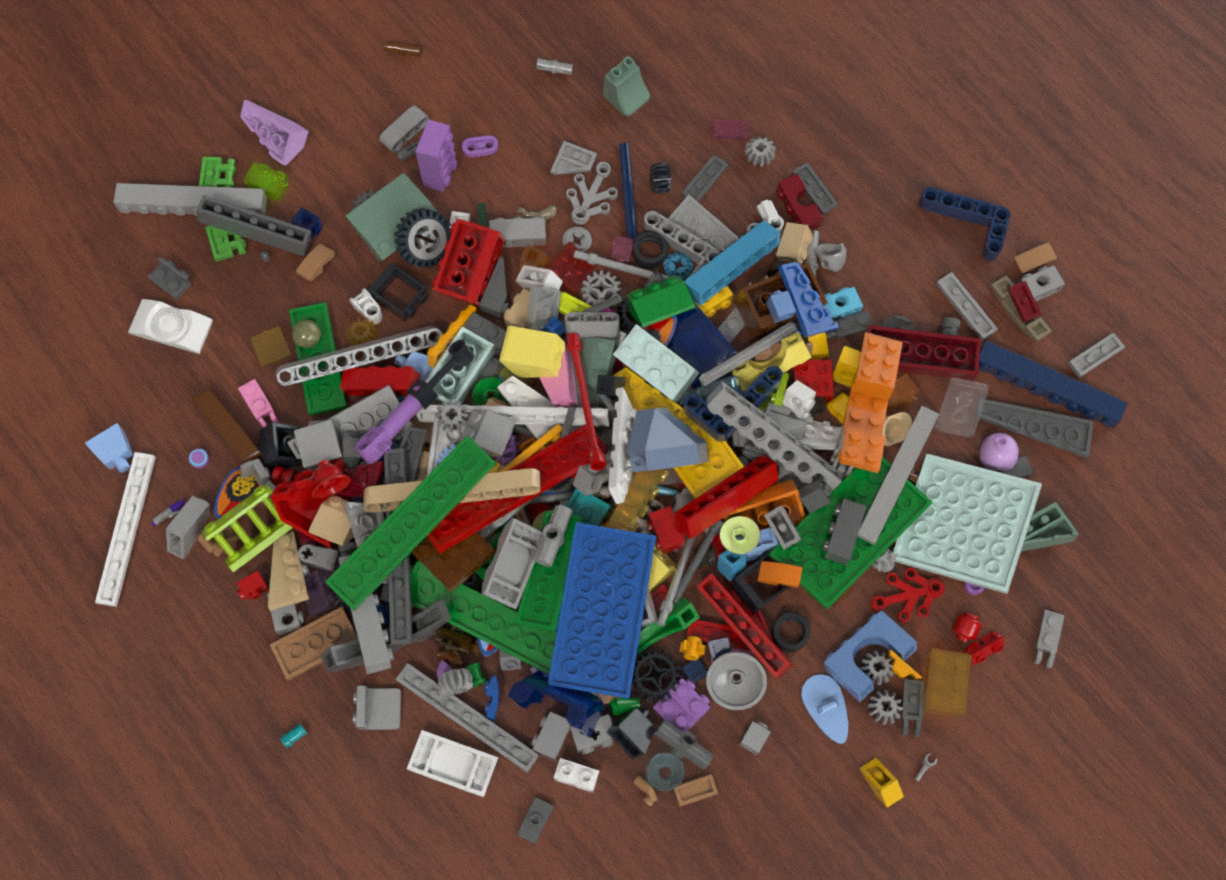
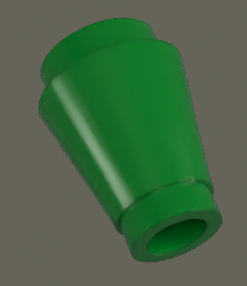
[609,697,640,717]

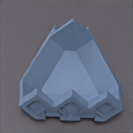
[626,407,709,472]

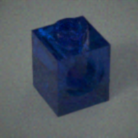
[291,207,323,240]

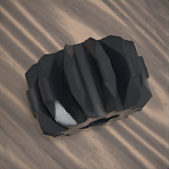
[649,163,672,194]

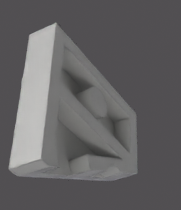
[550,141,597,175]

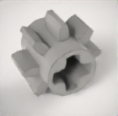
[872,548,897,572]

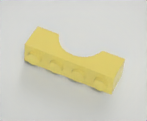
[732,331,812,392]

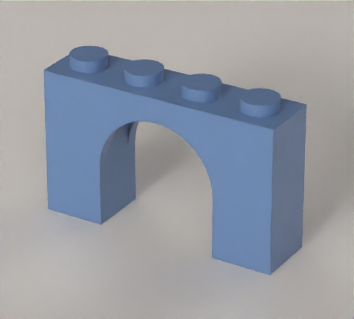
[824,610,917,702]

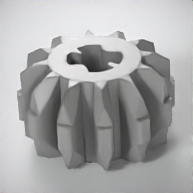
[745,136,776,168]
[435,399,469,433]
[860,651,894,685]
[438,668,473,696]
[867,690,903,725]

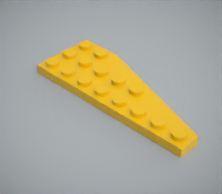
[613,368,744,499]

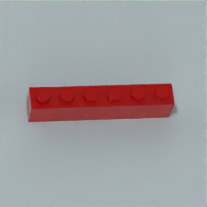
[674,455,779,539]
[696,573,794,679]

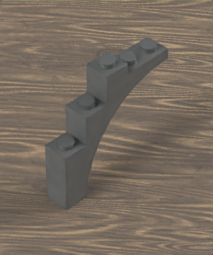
[320,600,451,673]

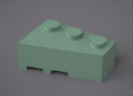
[1021,502,1079,551]

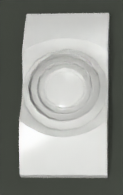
[128,299,213,354]
[407,730,498,797]

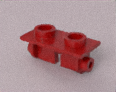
[963,631,1005,666]

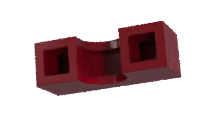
[776,173,823,230]

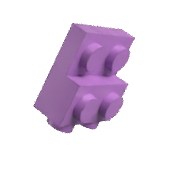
[653,678,711,732]

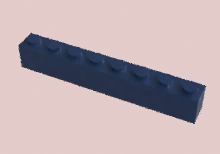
[979,341,1127,428]

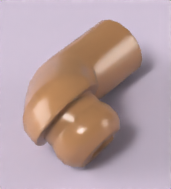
[634,776,657,806]

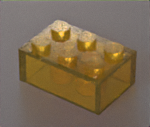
[923,648,972,718]

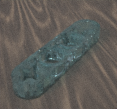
[676,377,741,406]

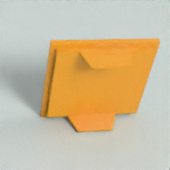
[887,650,922,680]

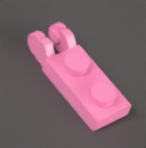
[238,379,279,427]

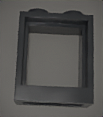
[368,263,428,322]
[729,552,790,615]

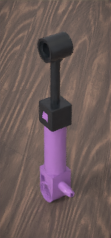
[355,340,474,464]

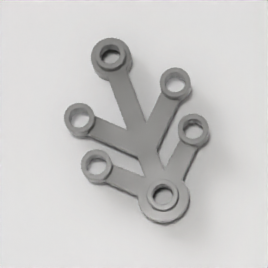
[566,162,618,225]

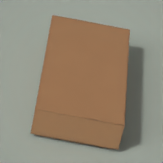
[673,774,718,807]

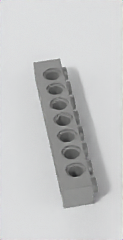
[707,381,842,492]

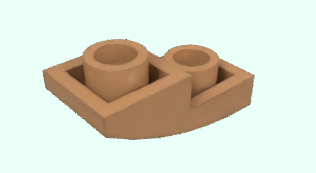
[1014,242,1057,274]
[296,244,335,282]

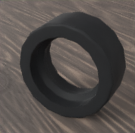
[633,231,668,268]
[771,612,810,652]

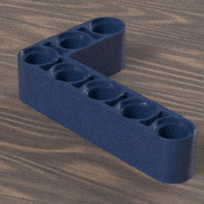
[919,188,1010,261]
[683,366,783,442]

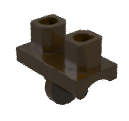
[434,622,472,655]

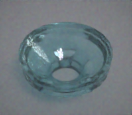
[647,753,684,791]

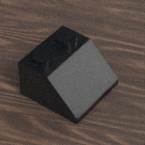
[259,423,304,468]

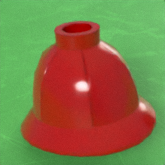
[312,460,351,499]

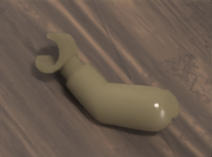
[516,205,557,221]

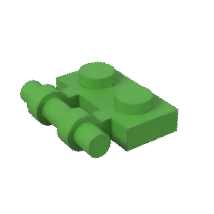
[199,157,236,188]
[205,226,246,262]

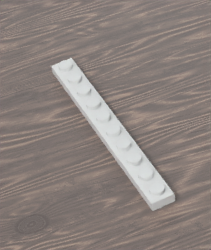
[416,404,610,426]

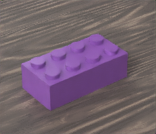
[416,119,457,192]

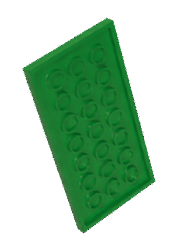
[768,457,933,611]

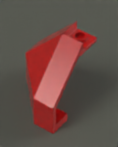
[271,458,353,549]

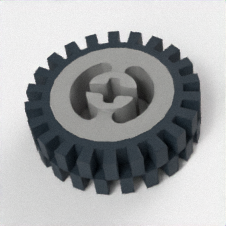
[394,208,451,268]

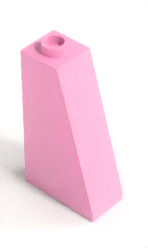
[539,344,579,408]

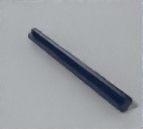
[619,143,637,243]

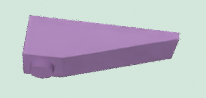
[240,100,308,165]

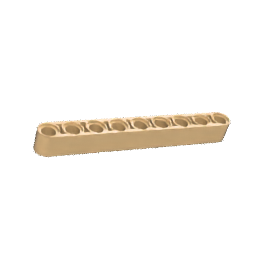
[364,468,540,513]

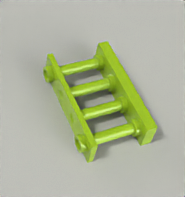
[202,484,293,572]

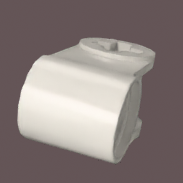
[349,288,383,325]

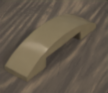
[991,276,1052,342]

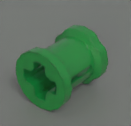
[464,662,487,688]

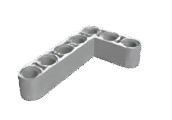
[644,211,721,276]

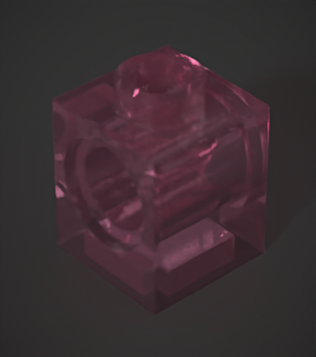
[611,236,634,264]

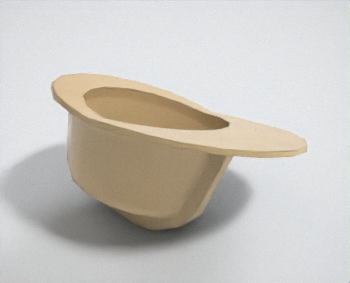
[882,412,912,446]

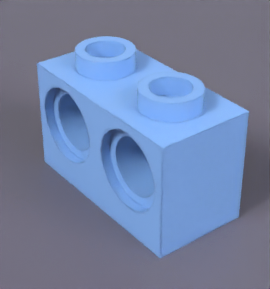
[736,527,778,562]

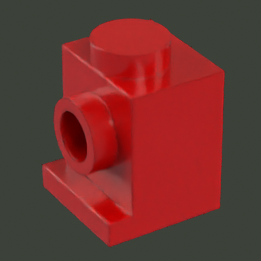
[237,571,269,600]

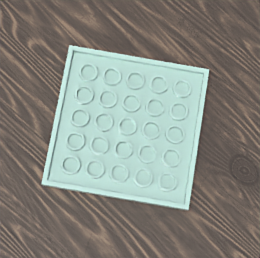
[893,454,1042,594]

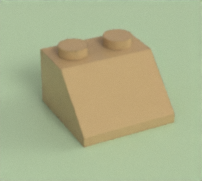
[309,495,354,546]

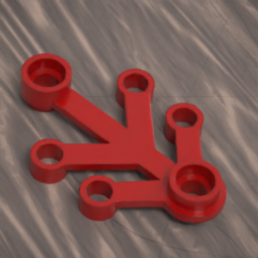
[870,568,945,623]

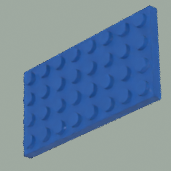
[548,522,656,699]

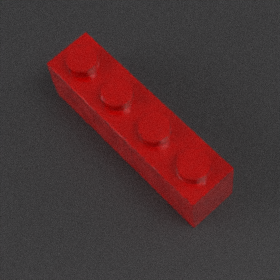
[340,366,420,396]

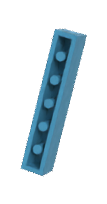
[684,221,780,306]

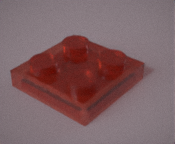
[545,241,596,294]

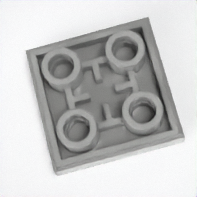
[294,419,343,469]

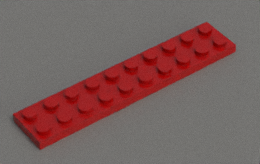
[427,424,609,554]

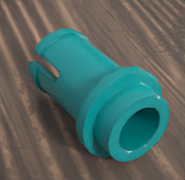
[279,723,307,748]

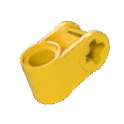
[827,393,849,425]

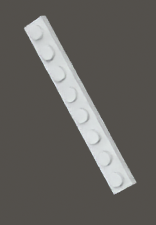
[95,452,156,607]

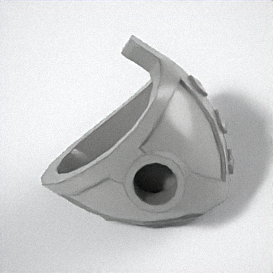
[816,243,847,272]

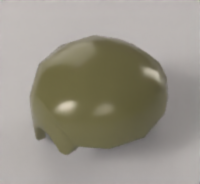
[292,319,321,349]

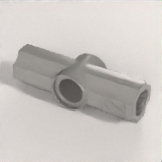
[534,505,573,567]

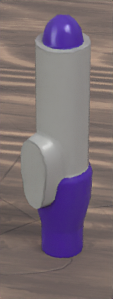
[151,499,185,526]

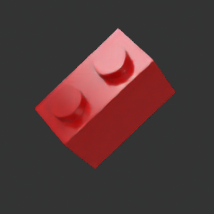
[646,506,686,554]

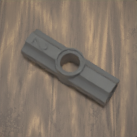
[654,719,714,770]

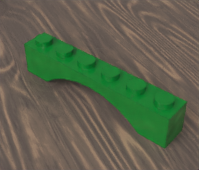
[636,597,700,656]

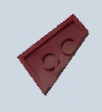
[334,461,384,499]

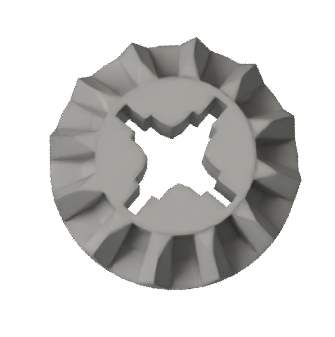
[562,227,592,254]

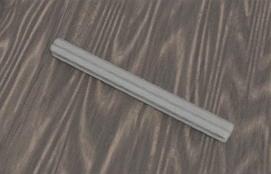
[699,322,797,386]

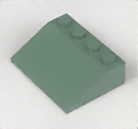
[345,173,437,261]
[547,338,618,409]

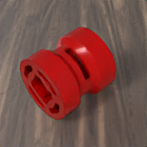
[271,465,297,485]

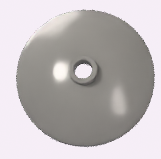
[706,651,767,710]

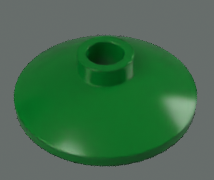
[472,377,508,406]

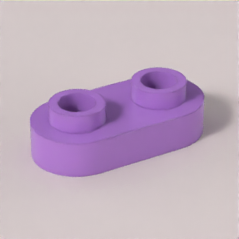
[462,135,498,157]

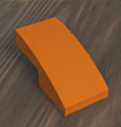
[757,561,802,588]

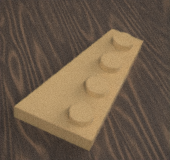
[268,532,309,611]

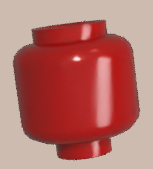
[952,612,982,643]

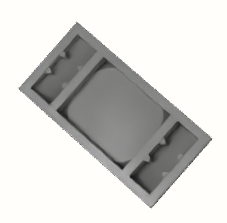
[481,518,543,609]

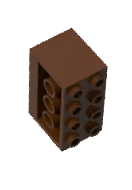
[734,263,828,341]

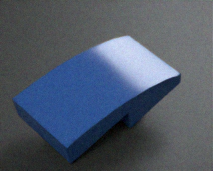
[484,675,500,721]

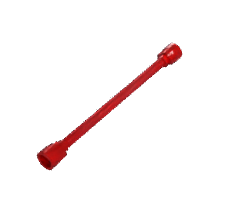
[565,333,606,471]

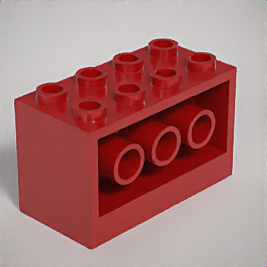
[432,218,505,308]

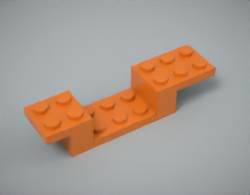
[837,332,903,473]

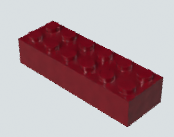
[864,325,981,381]

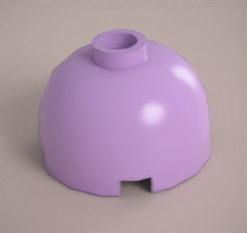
[979,433,1019,472]

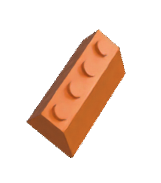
[723,479,806,536]

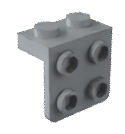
[353,686,401,730]

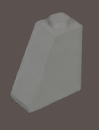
[166,496,210,559]

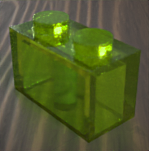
[243,162,290,202]

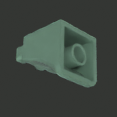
[603,56,650,116]

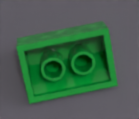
[626,276,696,327]

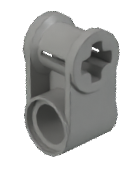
[298,545,339,572]

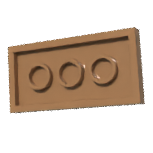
[270,607,358,681]

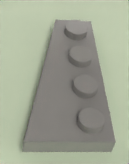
[668,195,739,252]
[344,502,389,583]

